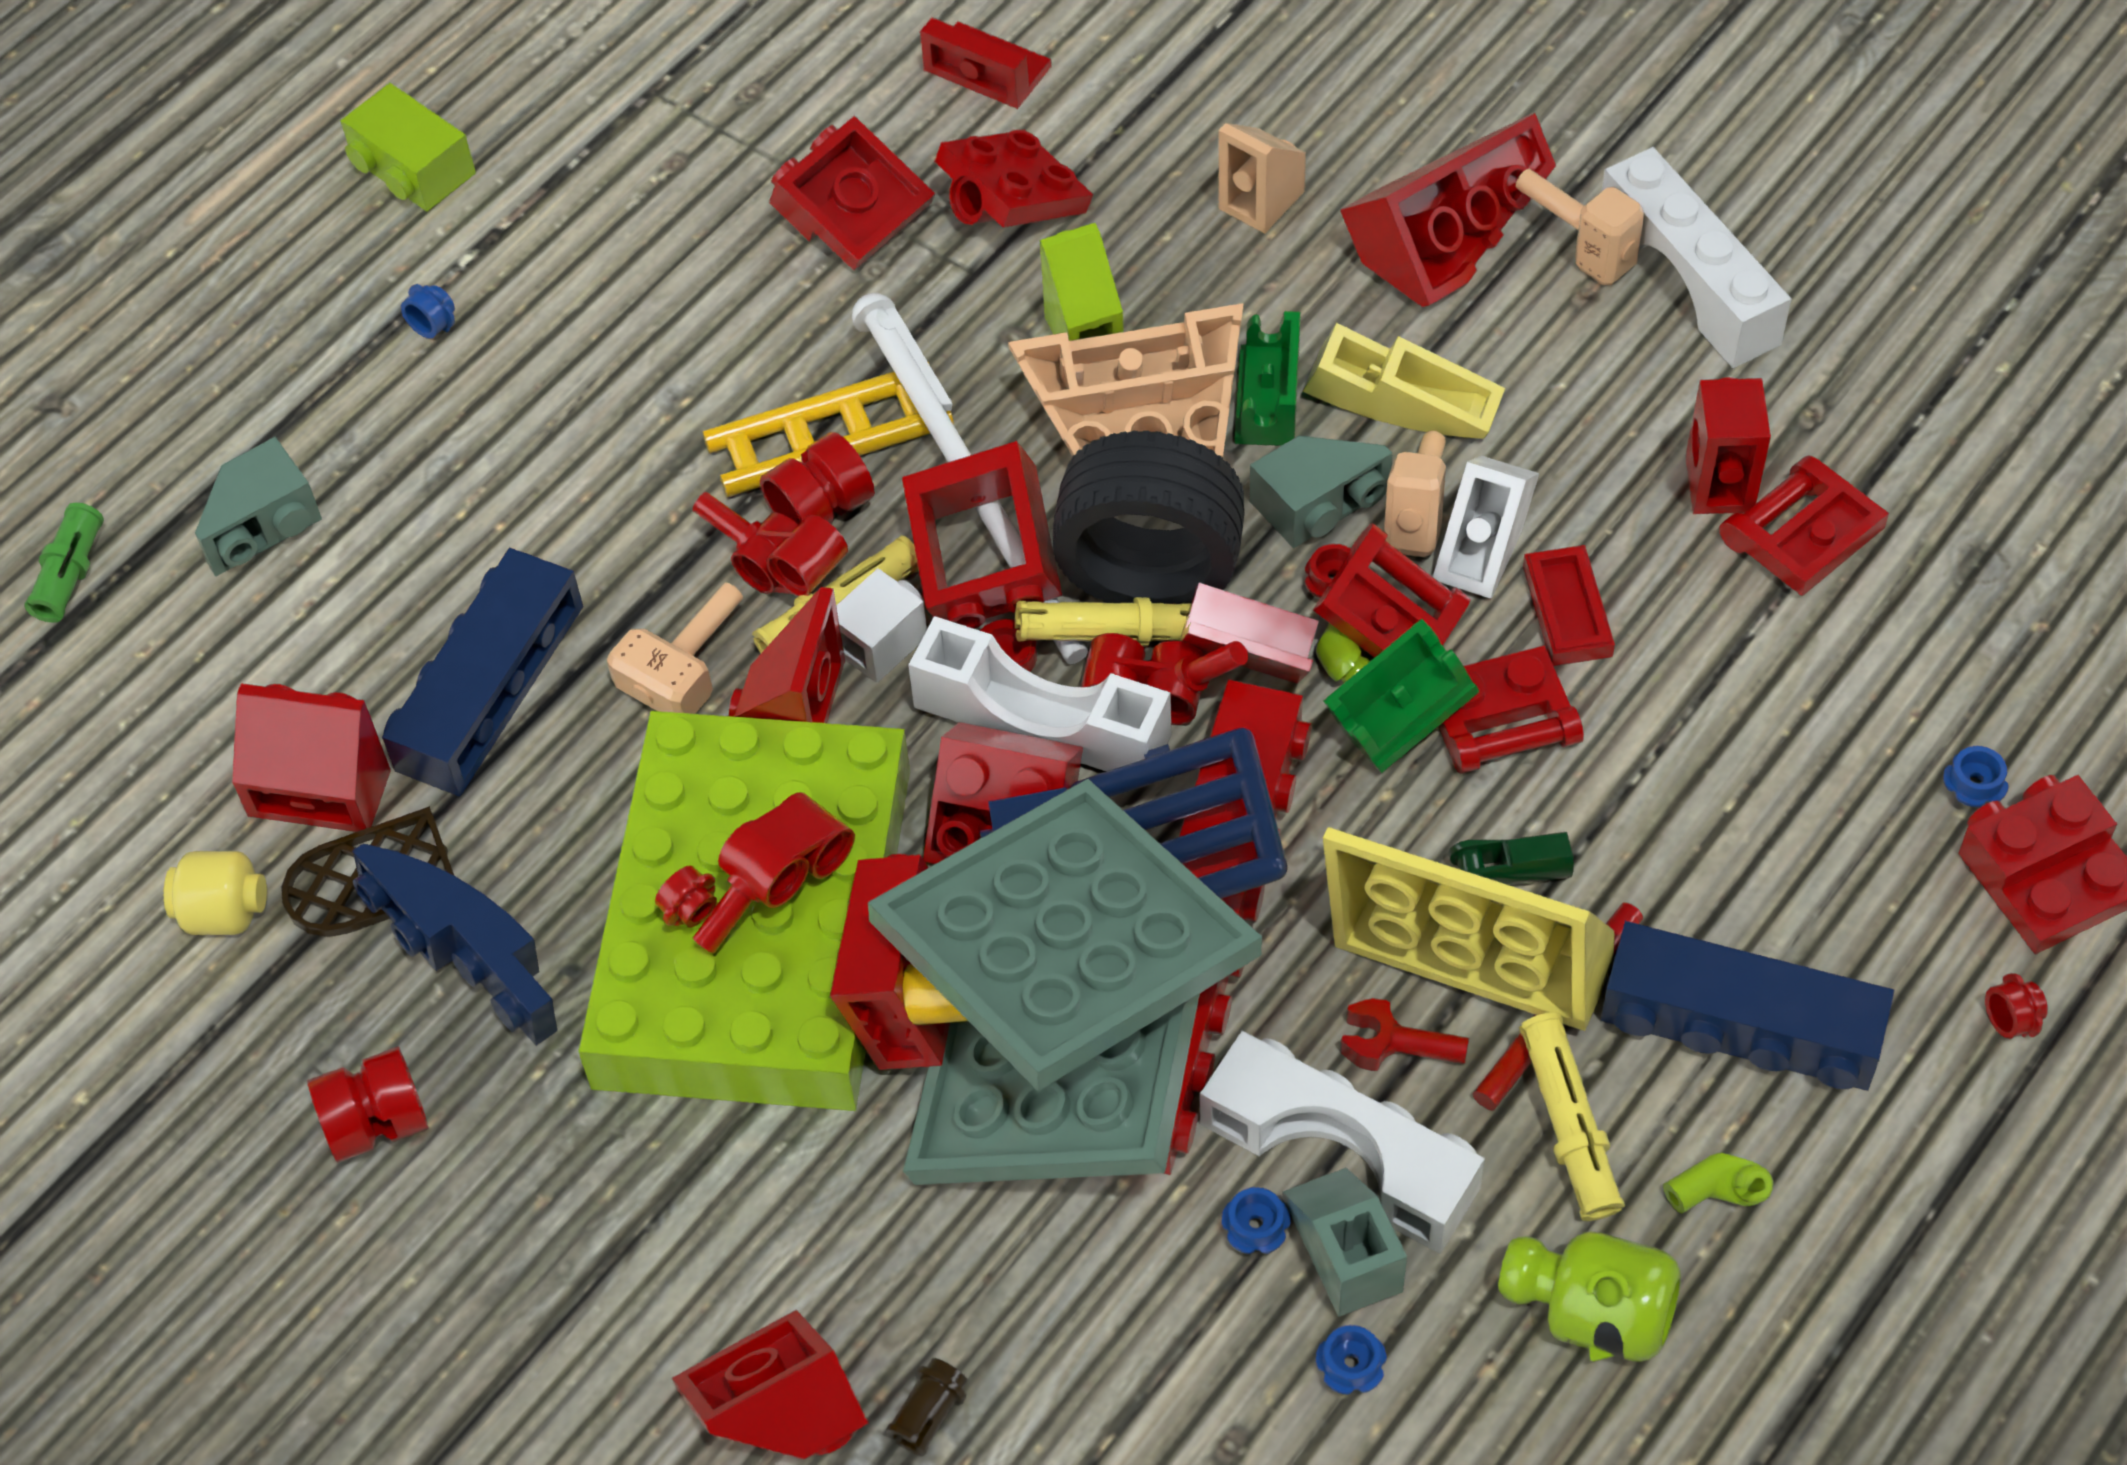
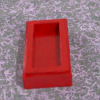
[1523,545,1615,666]

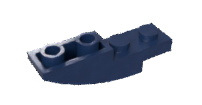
[352,843,558,1046]

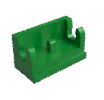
[1235,311,1301,446]
[1323,619,1480,773]

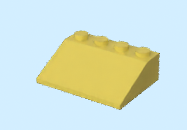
[1323,827,1614,1031]

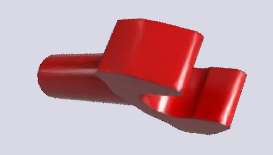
[1340,998,1469,1071]

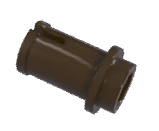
[885,1358,968,1456]

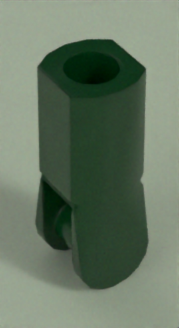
[1448,831,1574,886]

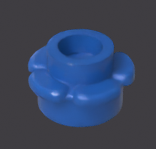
[401,284,455,338]
[1943,746,2009,808]
[1221,1187,1291,1254]
[1316,1325,1387,1395]

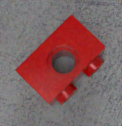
[1685,377,1771,514]

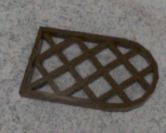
[281,806,454,937]

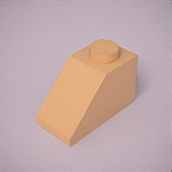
[1219,123,1306,234]

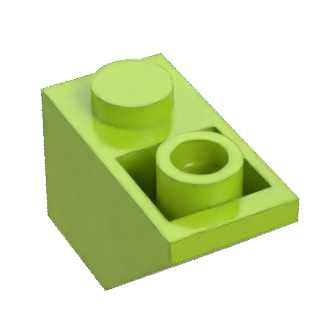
[1040,222,1124,341]

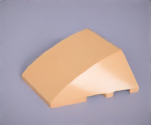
[1008,303,1244,457]

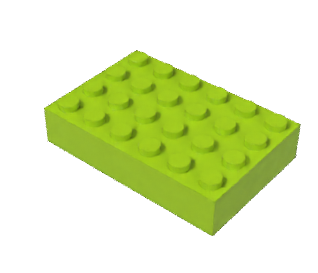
[578,711,910,1111]

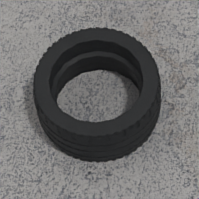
[1053,430,1245,604]

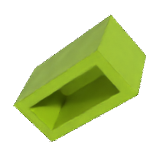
[340,83,476,212]

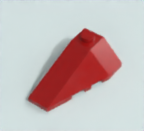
[1340,113,1556,307]

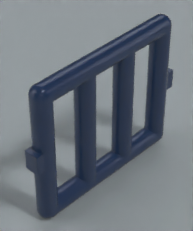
[1069,728,1288,899]

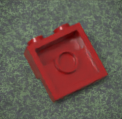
[769,115,936,271]
[1958,775,2127,955]

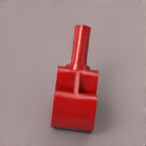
[692,492,848,596]
[1081,633,1248,725]
[692,792,855,954]

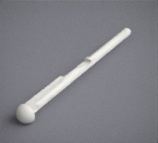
[852,293,1088,664]

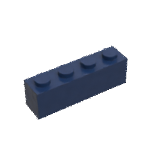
[382,547,584,797]
[1600,921,1895,1091]

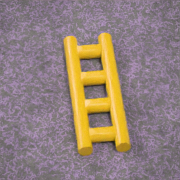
[702,361,954,498]

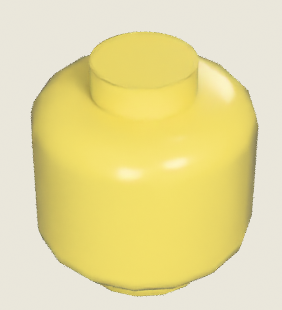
[164,851,267,935]

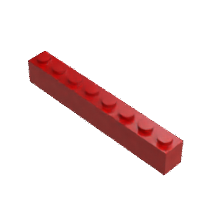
[1162,679,1312,1176]

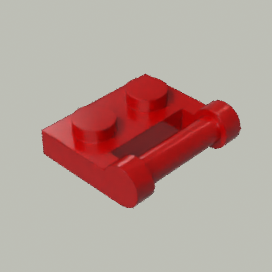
[1719,455,1889,596]
[1313,523,1471,658]
[1438,645,1584,774]

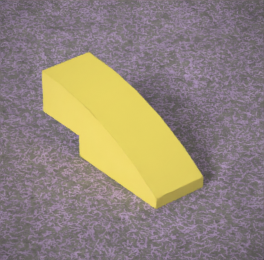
[1303,323,1505,439]

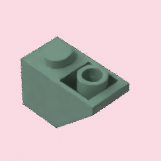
[1250,436,1392,548]
[195,437,322,577]
[1282,1168,1407,1317]

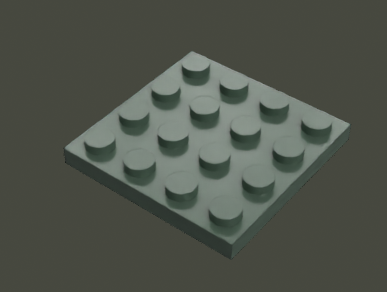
[868,779,1262,1091]
[903,993,1200,1185]

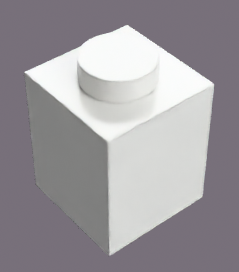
[836,568,927,683]

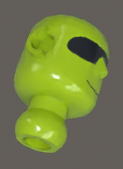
[1498,1231,1681,1362]

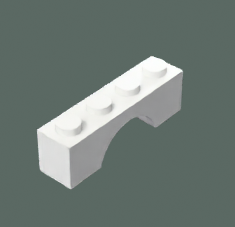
[1602,147,1791,368]
[908,616,1171,771]
[1200,1031,1485,1254]

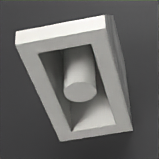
[1433,456,1539,599]

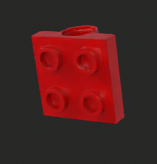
[934,130,1094,228]

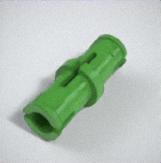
[24,502,104,623]

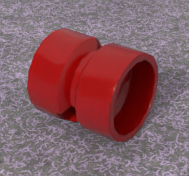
[760,432,875,524]
[307,1046,429,1163]

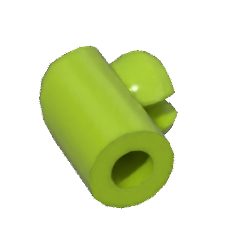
[1316,623,1370,683]
[1663,1153,1773,1214]

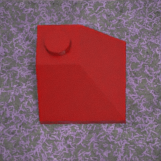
[729,587,845,723]
[672,1309,869,1459]

